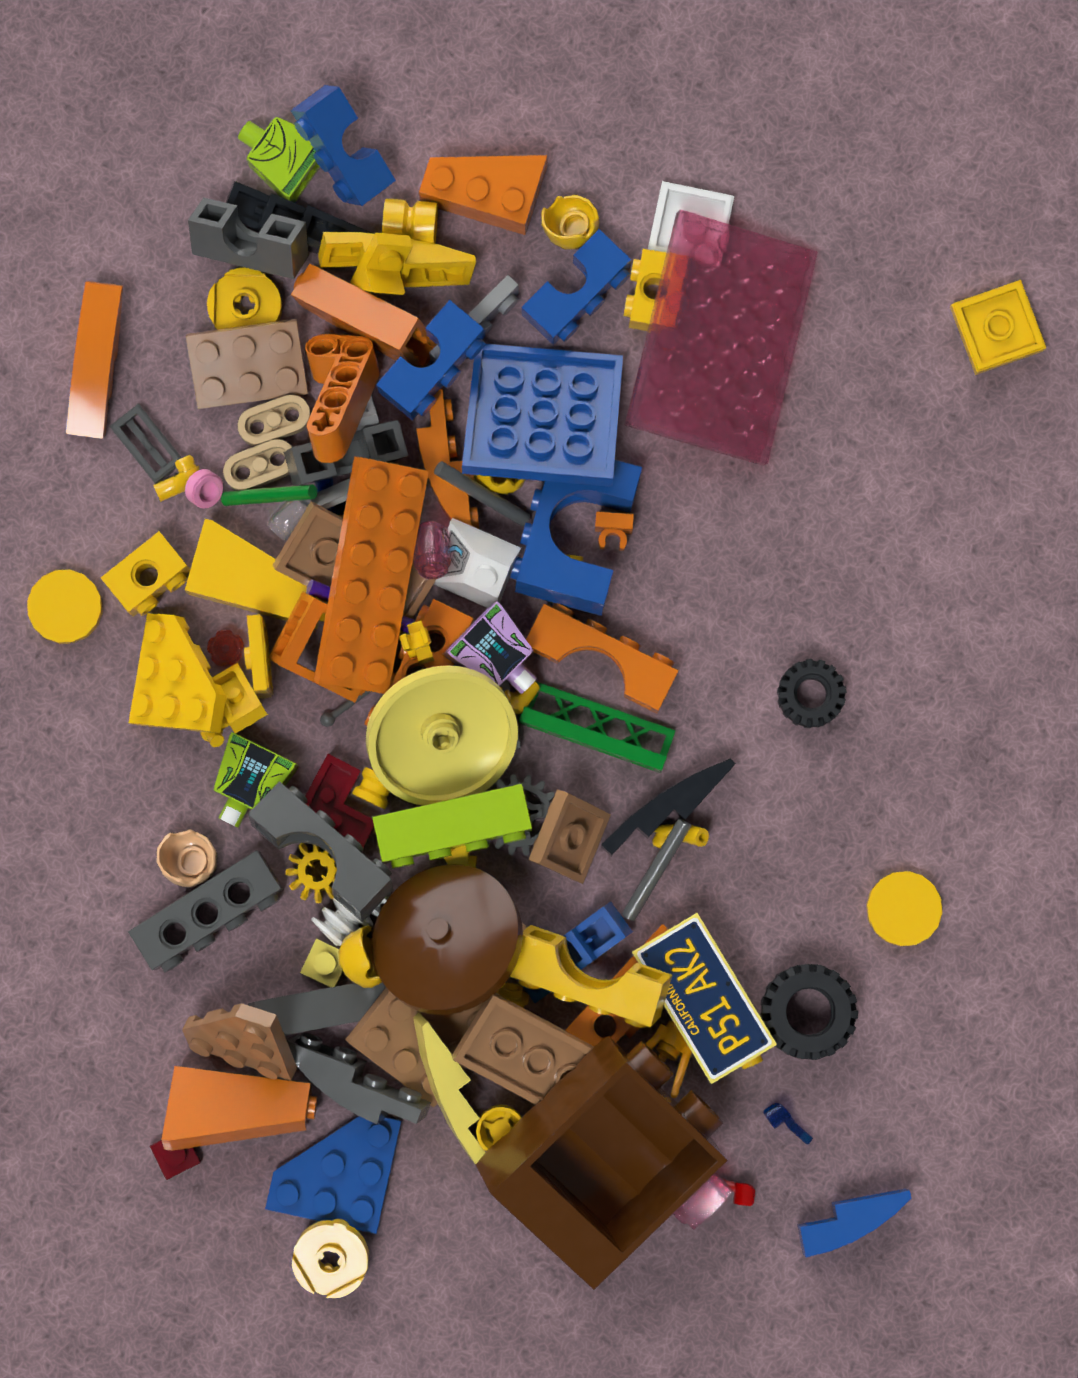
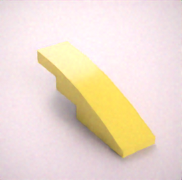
[413,1012,486,1165]

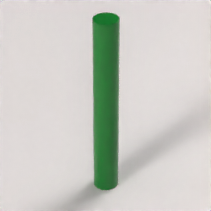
[221,484,317,506]

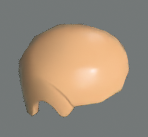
[156,829,217,887]

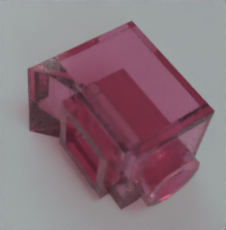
[673,1172,733,1230]

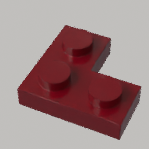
[305,754,375,853]

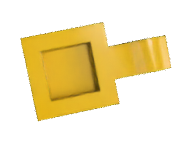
[399,621,434,665]

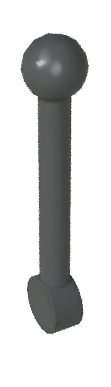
[320,691,371,727]

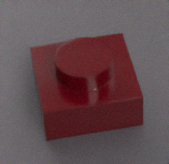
[150,1140,201,1180]

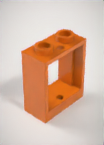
[268,591,365,703]

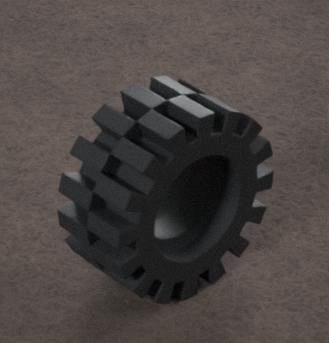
[777,659,847,729]

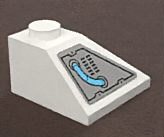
[434,518,521,608]

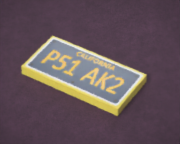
[632,913,777,1084]

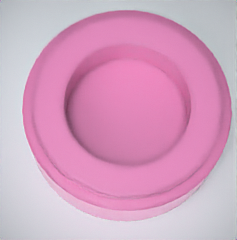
[185,469,224,509]

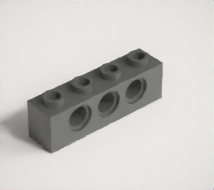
[128,850,284,973]

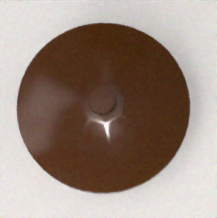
[372,864,523,1015]

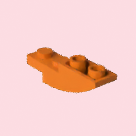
[416,389,479,529]

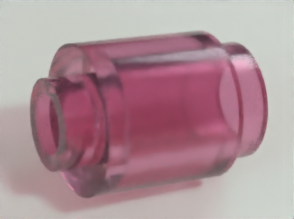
[413,521,451,579]

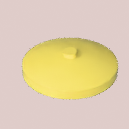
[366,666,518,806]

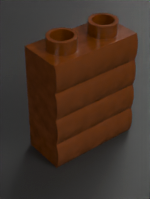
[476,1036,728,1290]

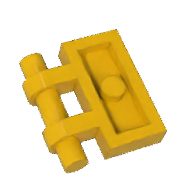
[199,663,268,747]

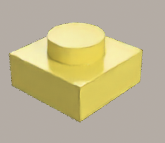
[300,939,343,987]

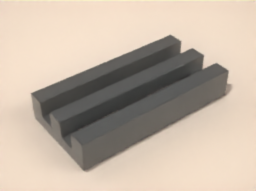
[109,403,182,484]

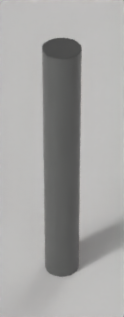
[434,461,530,526]
[622,818,692,921]

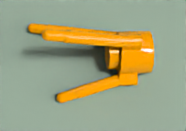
[646,1021,693,1098]

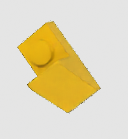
[350,232,413,295]

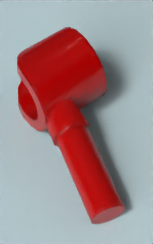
[706,1174,755,1206]

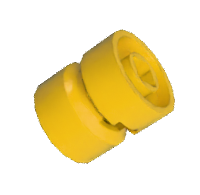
[382,198,438,244]
[476,1104,522,1152]

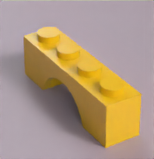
[510,925,672,1028]

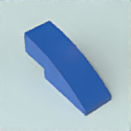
[517,902,633,1003]
[797,1188,911,1258]

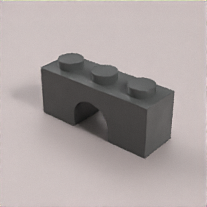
[188,197,309,279]
[283,420,408,486]

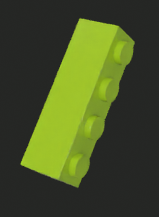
[372,784,532,869]

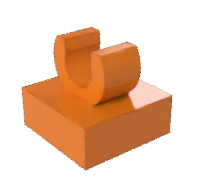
[595,511,634,551]

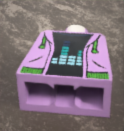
[443,601,537,694]

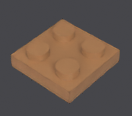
[529,789,611,884]

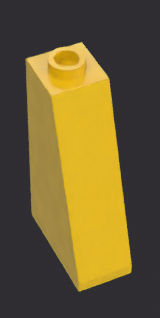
[185,518,328,629]

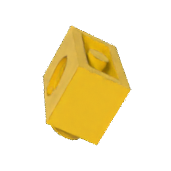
[623,249,687,335]
[101,531,190,617]

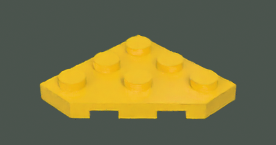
[128,613,226,734]

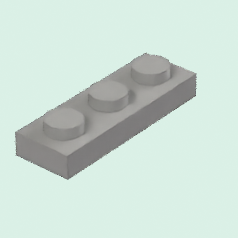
[429,275,519,363]

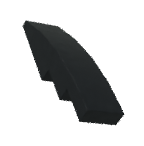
[225,181,374,268]
[600,758,736,856]

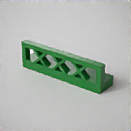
[519,681,675,774]

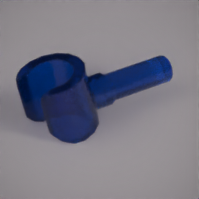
[763,1103,813,1145]

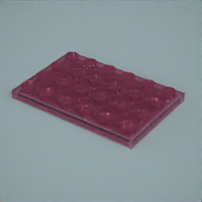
[625,209,818,466]

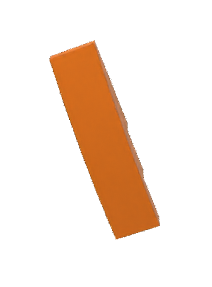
[66,281,123,439]

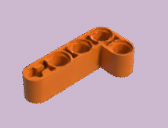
[305,334,380,463]

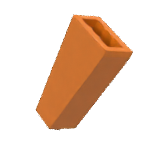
[291,263,437,368]
[161,1066,318,1151]

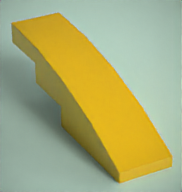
[318,232,476,288]

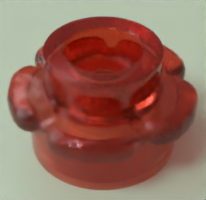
[207,630,244,666]

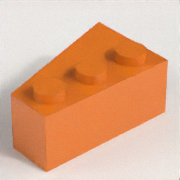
[419,155,547,235]

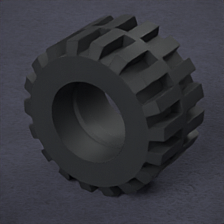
[760,964,858,1060]

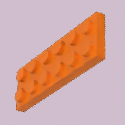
[313,457,429,694]

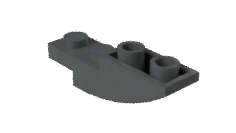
[287,1033,431,1124]

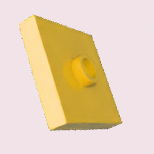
[950,280,1046,375]
[244,614,274,699]

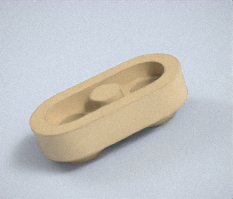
[238,395,311,446]
[223,439,292,490]

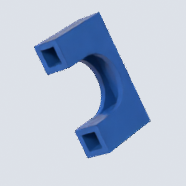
[510,460,642,616]

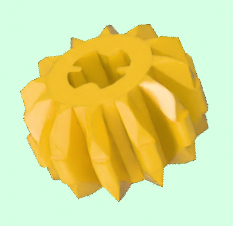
[285,843,337,904]

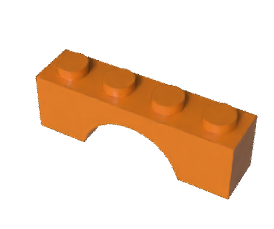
[526,603,679,714]

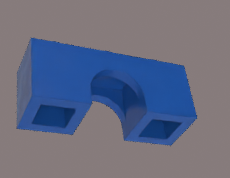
[290,85,396,206]
[521,229,631,345]
[376,300,485,420]

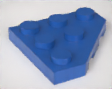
[265,1116,402,1234]

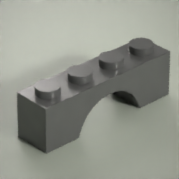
[248,781,393,922]

